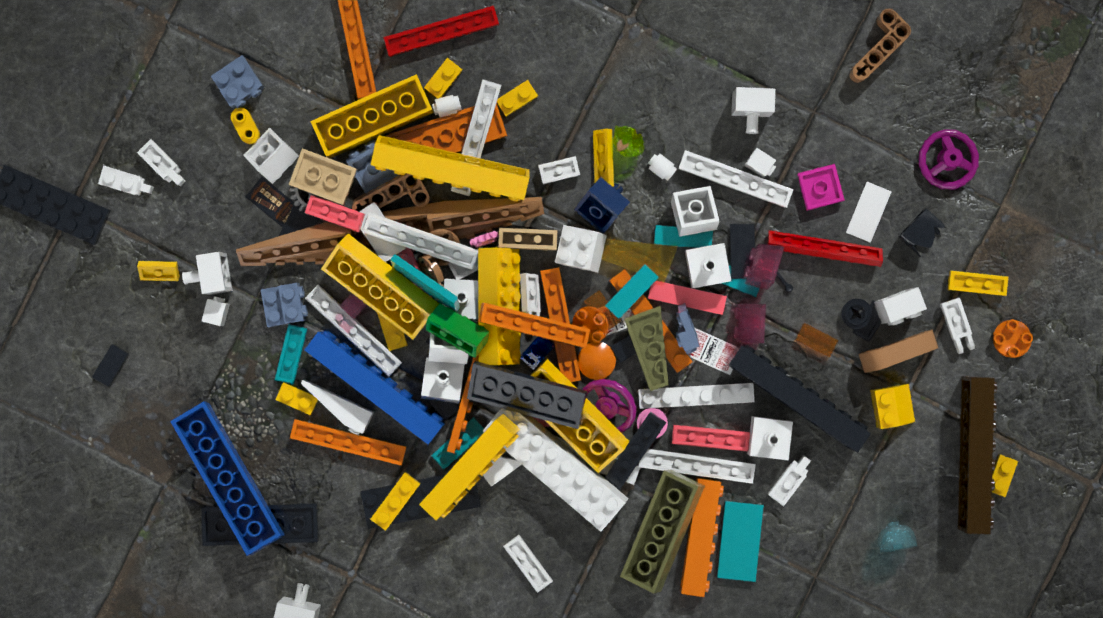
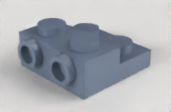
[211,55,265,109]
[346,140,398,193]
[261,283,308,327]
[676,304,700,354]

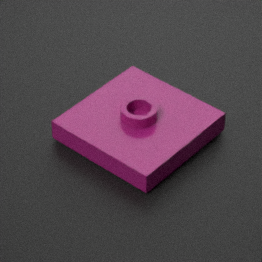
[797,164,845,211]

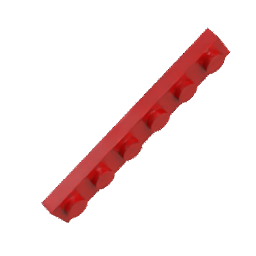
[383,5,499,57]
[767,230,883,267]

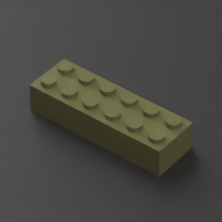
[620,470,705,594]

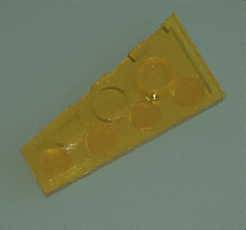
[601,239,678,282]

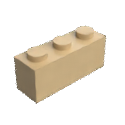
[499,228,557,251]

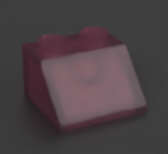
[743,244,784,290]
[733,304,766,343]

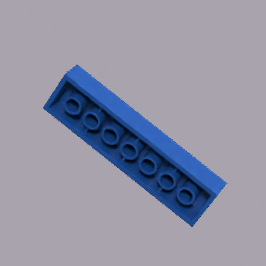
[305,331,445,444]
[170,402,285,556]

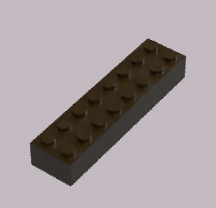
[957,376,997,534]

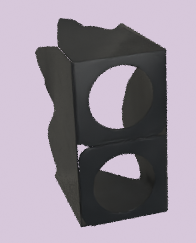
[899,208,947,257]

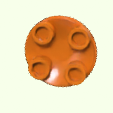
[573,306,609,343]
[993,319,1033,358]
[578,342,616,380]

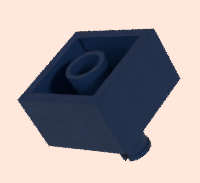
[574,177,630,234]

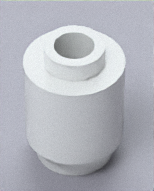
[432,95,462,117]
[648,154,677,181]

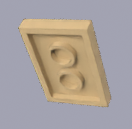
[289,148,358,205]

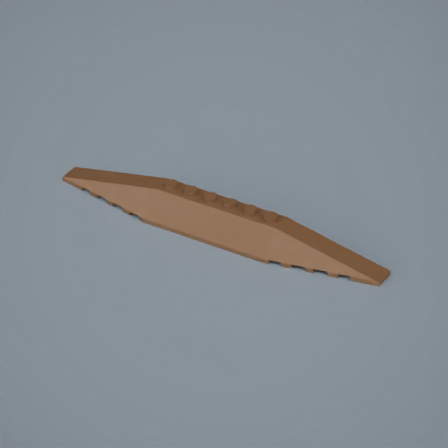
[236,197,544,266]

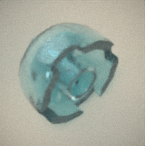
[877,521,917,553]

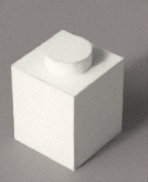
[744,148,776,178]
[202,296,230,326]

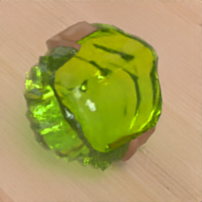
[613,126,645,157]

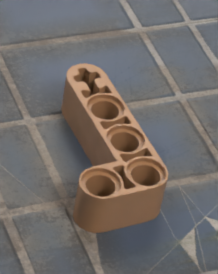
[849,9,911,83]
[352,173,430,212]
[858,330,939,373]

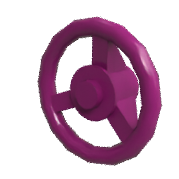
[919,129,979,190]
[582,379,636,433]

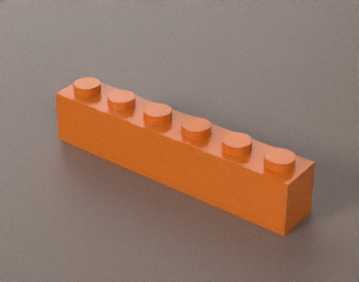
[680,477,724,597]

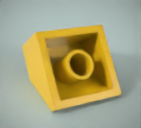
[870,384,915,429]

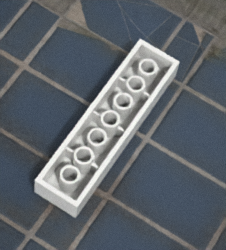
[483,408,629,531]

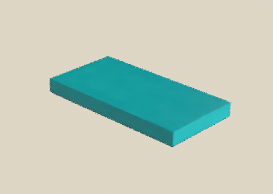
[390,254,460,313]
[717,501,764,582]

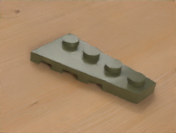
[624,306,669,391]

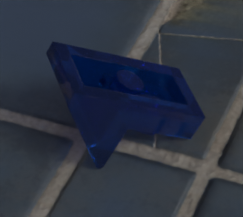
[520,337,555,370]

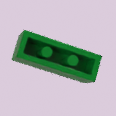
[426,304,489,358]

